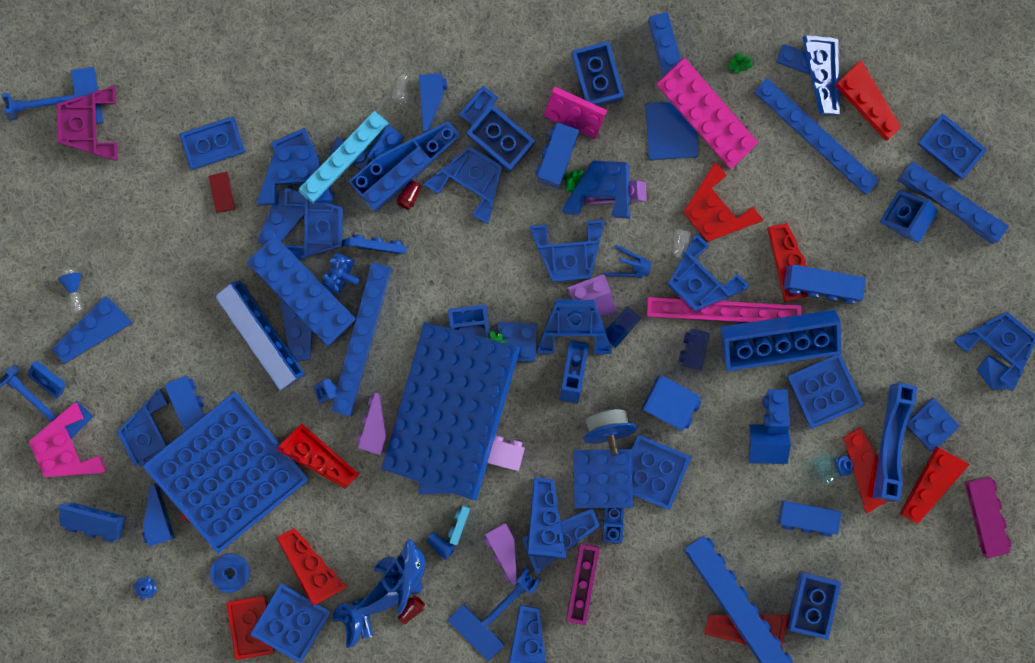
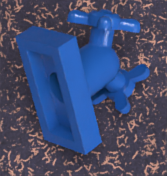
[322,252,359,295]

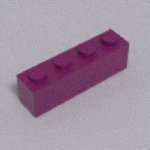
[964,476,1011,558]
[566,543,600,625]

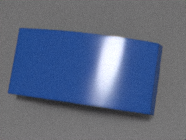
[603,508,624,543]

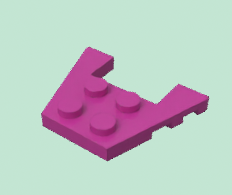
[29,402,106,477]

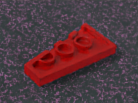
[834,60,901,141]
[767,223,808,302]
[276,424,359,489]
[843,427,887,514]
[899,446,970,524]
[276,528,347,606]
[704,615,788,649]

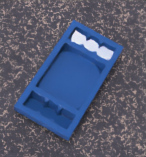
[448,305,489,338]

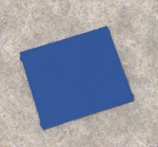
[646,102,698,161]

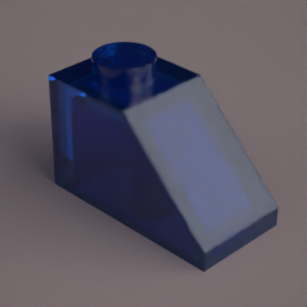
[606,306,642,348]

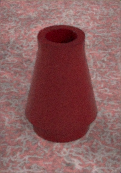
[397,181,421,210]
[398,595,425,624]

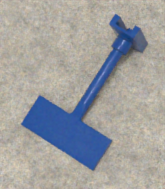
[1,67,103,124]
[0,364,94,439]
[447,566,541,661]

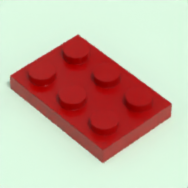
[226,595,275,660]

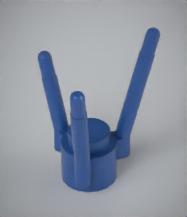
[603,245,651,278]

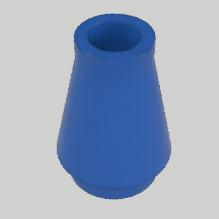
[426,532,455,560]

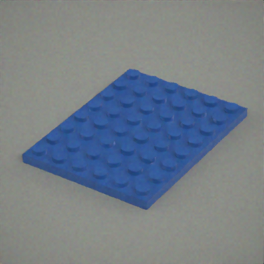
[382,322,521,501]

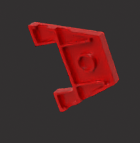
[683,163,763,242]

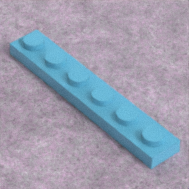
[298,111,389,203]

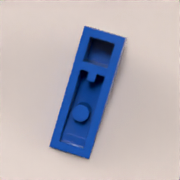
[419,73,447,133]
[559,340,589,404]
[142,483,175,546]

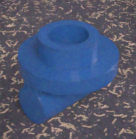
[834,456,853,477]

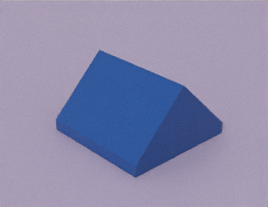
[749,425,791,464]

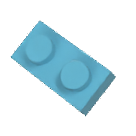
[448,505,470,545]

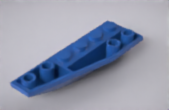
[348,121,461,213]

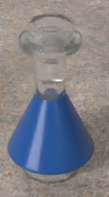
[58,268,85,313]

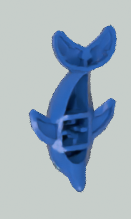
[332,539,426,648]

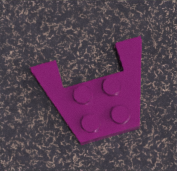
[57,86,118,161]

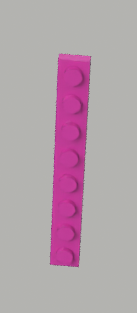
[646,297,801,322]

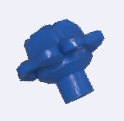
[134,576,157,600]

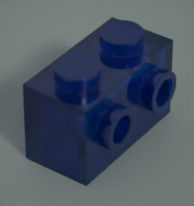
[679,329,710,371]

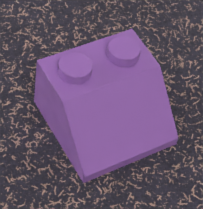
[567,274,616,317]

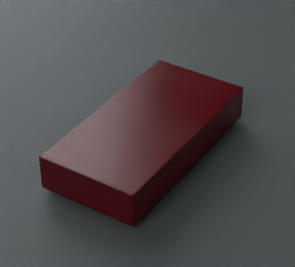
[208,172,236,213]

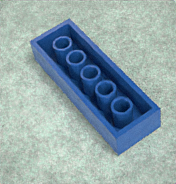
[247,236,356,348]
[720,310,842,371]

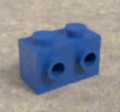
[763,389,790,434]

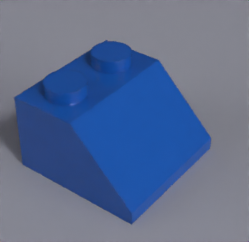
[879,190,938,243]

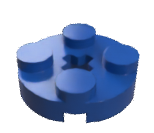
[210,553,250,593]

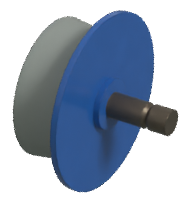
[583,409,637,456]

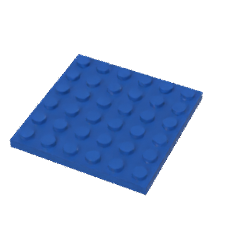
[142,391,309,554]

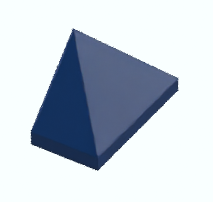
[977,355,1022,390]

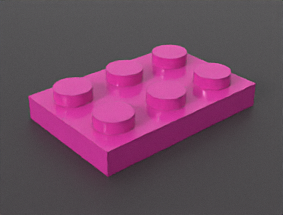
[543,87,607,140]

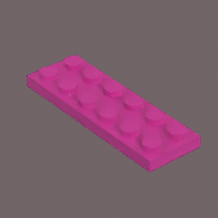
[655,58,758,169]

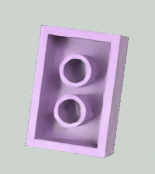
[488,435,525,471]

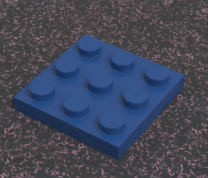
[786,354,864,429]
[632,434,691,510]
[574,449,633,508]
[250,583,331,663]

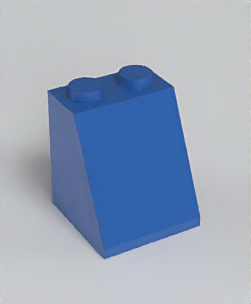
[641,375,701,431]

